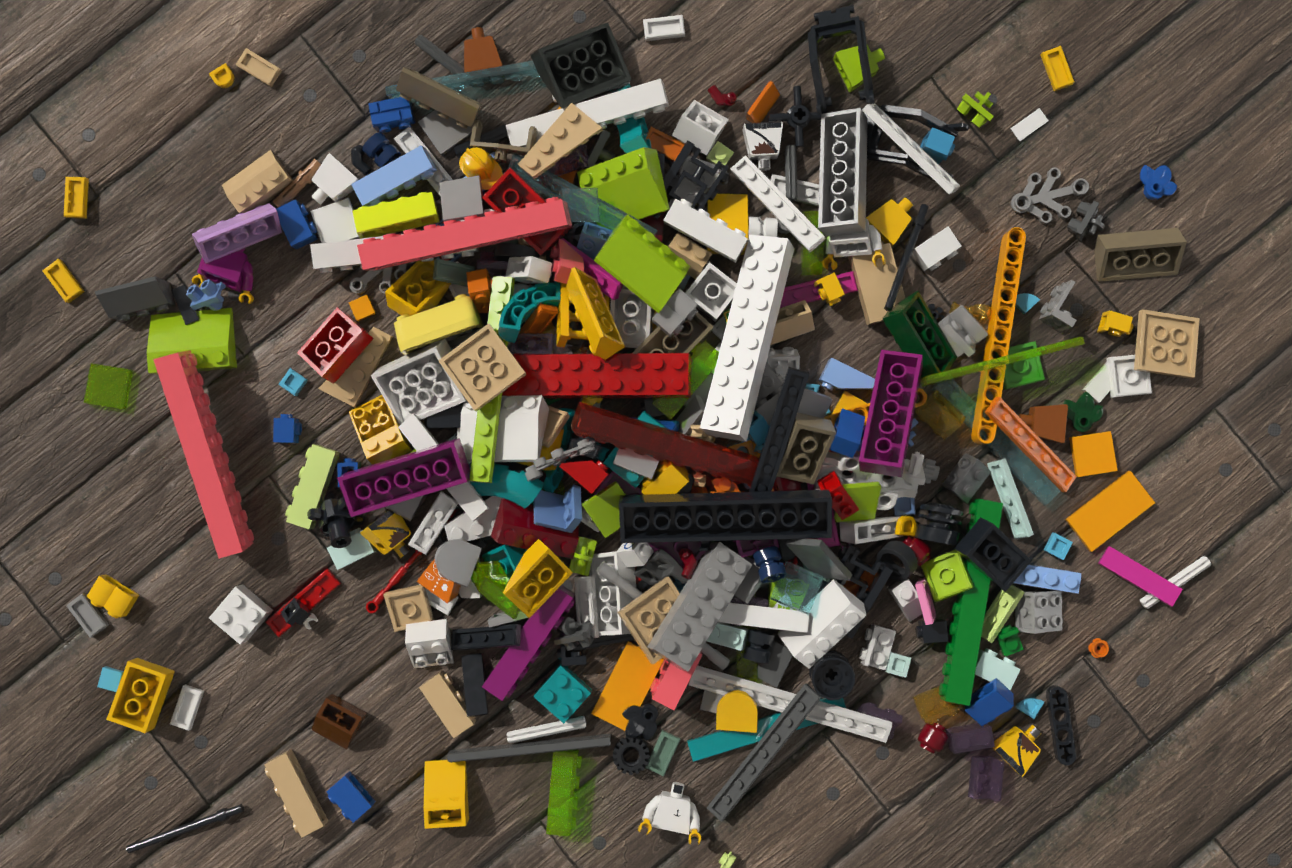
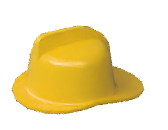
[459,147,503,190]

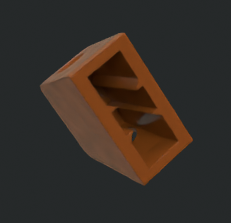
[464,27,504,79]
[1018,404,1068,443]

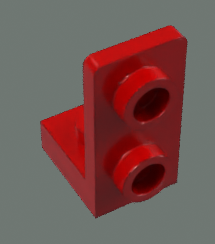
[817,471,859,520]

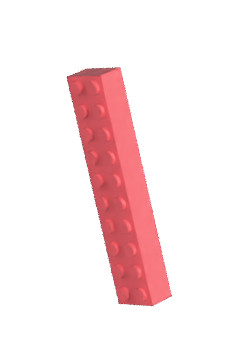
[357,197,572,271]
[153,350,254,558]

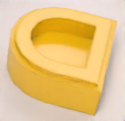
[209,63,234,88]
[895,515,916,537]

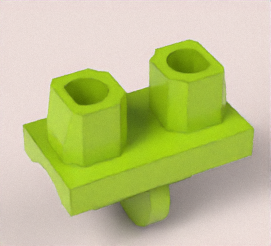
[957,91,994,128]
[569,536,597,576]

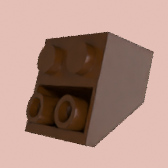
[311,694,367,749]

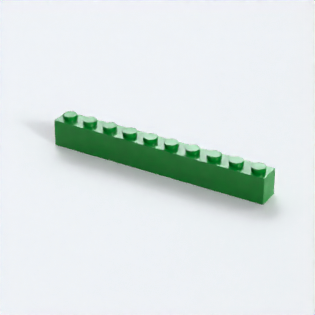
[939,499,1003,706]

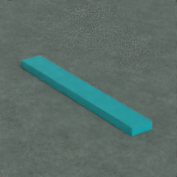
[687,698,846,762]

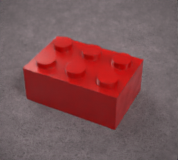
[297,307,374,384]

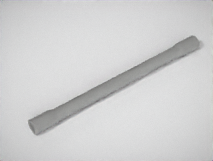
[596,562,730,670]

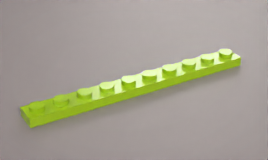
[469,276,515,483]

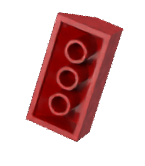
[560,460,610,494]

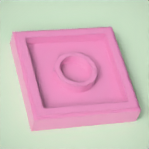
[915,577,936,625]

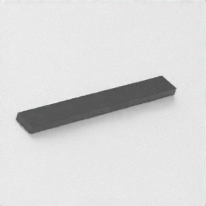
[707,683,822,822]
[447,733,611,762]

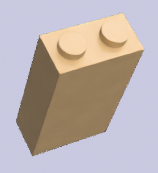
[848,241,905,326]

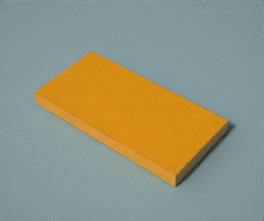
[1065,471,1155,552]
[591,641,664,731]

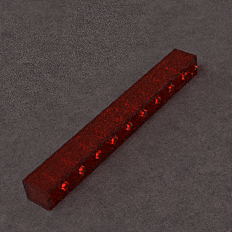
[571,402,760,487]

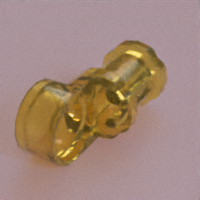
[949,301,992,320]

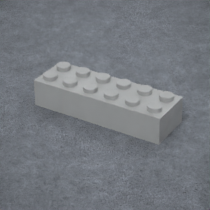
[818,108,868,237]
[647,542,752,672]

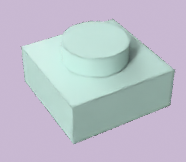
[885,652,911,678]

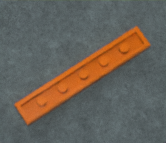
[984,397,1077,492]

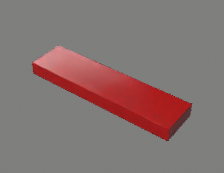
[266,568,342,637]

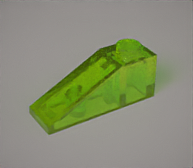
[801,211,824,275]
[471,561,520,619]

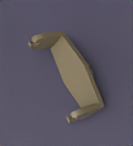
[470,120,537,162]

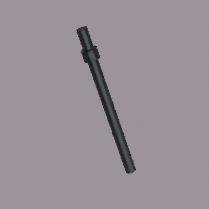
[884,204,929,311]
[126,804,244,853]

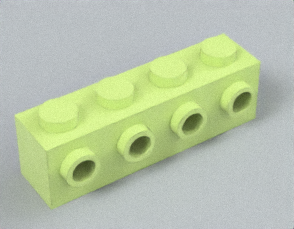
[285,444,340,529]

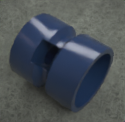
[362,132,401,168]
[753,546,787,584]

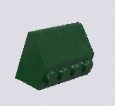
[882,291,957,384]

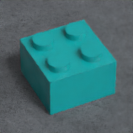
[533,663,592,724]

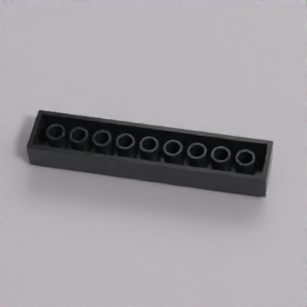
[619,490,832,543]

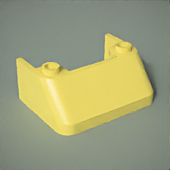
[394,294,484,355]

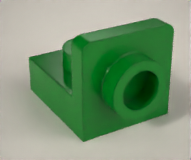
[996,625,1024,657]

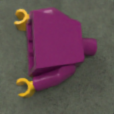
[192,247,254,304]

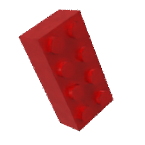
[482,168,572,256]

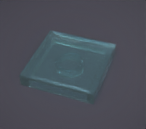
[770,561,824,615]

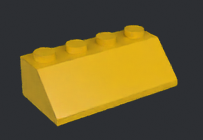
[566,267,625,360]

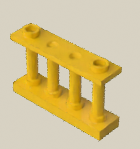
[557,282,609,348]

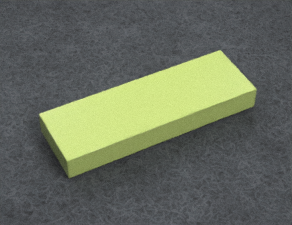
[981,585,1025,643]

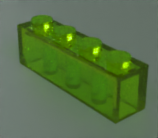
[652,341,719,420]
[546,749,582,836]

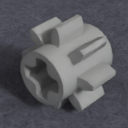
[922,458,940,484]

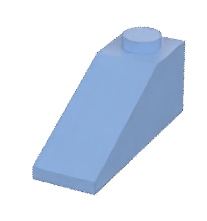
[818,358,875,391]

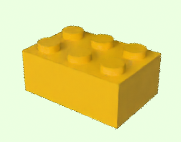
[106,658,175,733]

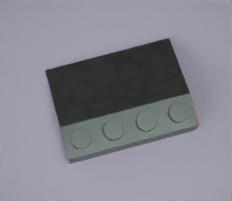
[530,22,632,109]

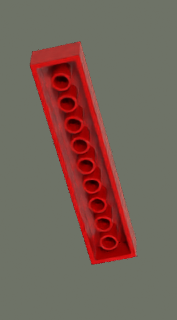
[502,353,691,398]

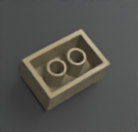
[777,412,836,484]

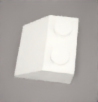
[672,100,729,155]

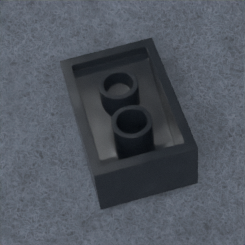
[954,517,1032,592]

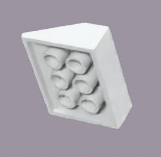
[371,339,467,425]
[460,395,549,462]

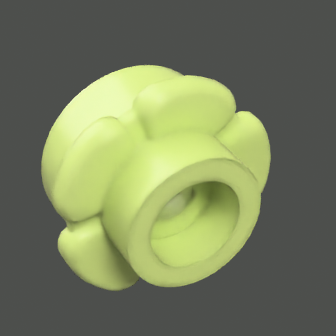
[719,852,736,868]

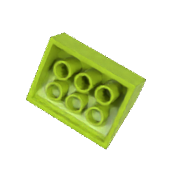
[577,147,670,229]
[594,214,690,313]
[147,308,237,375]

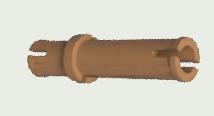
[273,158,321,208]

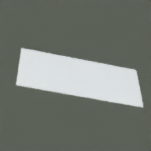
[1010,108,1049,141]

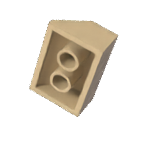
[222,150,293,213]

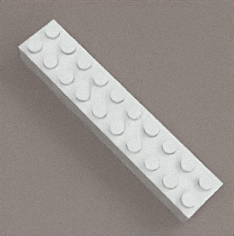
[700,235,794,442]

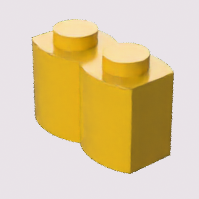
[87,574,139,618]

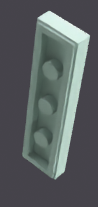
[987,458,1034,539]

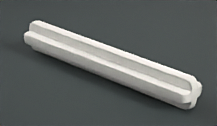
[1140,556,1211,609]
[507,716,586,743]

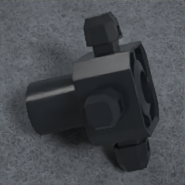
[307,496,365,548]

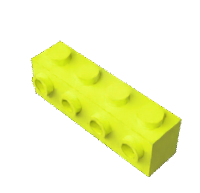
[352,192,440,239]

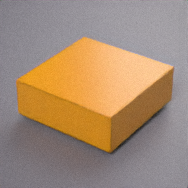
[349,295,376,322]

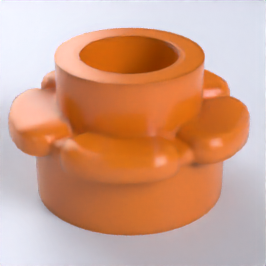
[1088,638,1109,658]

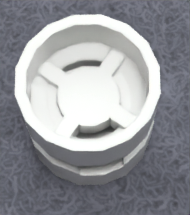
[748,217,778,239]

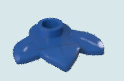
[1140,165,1177,200]

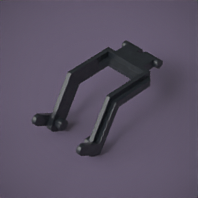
[808,5,875,115]
[861,105,969,182]

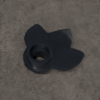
[622,704,658,740]

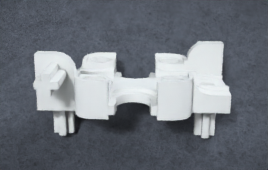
[814,450,925,510]

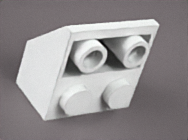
[405,619,454,668]

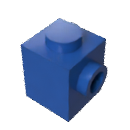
[273,414,302,443]

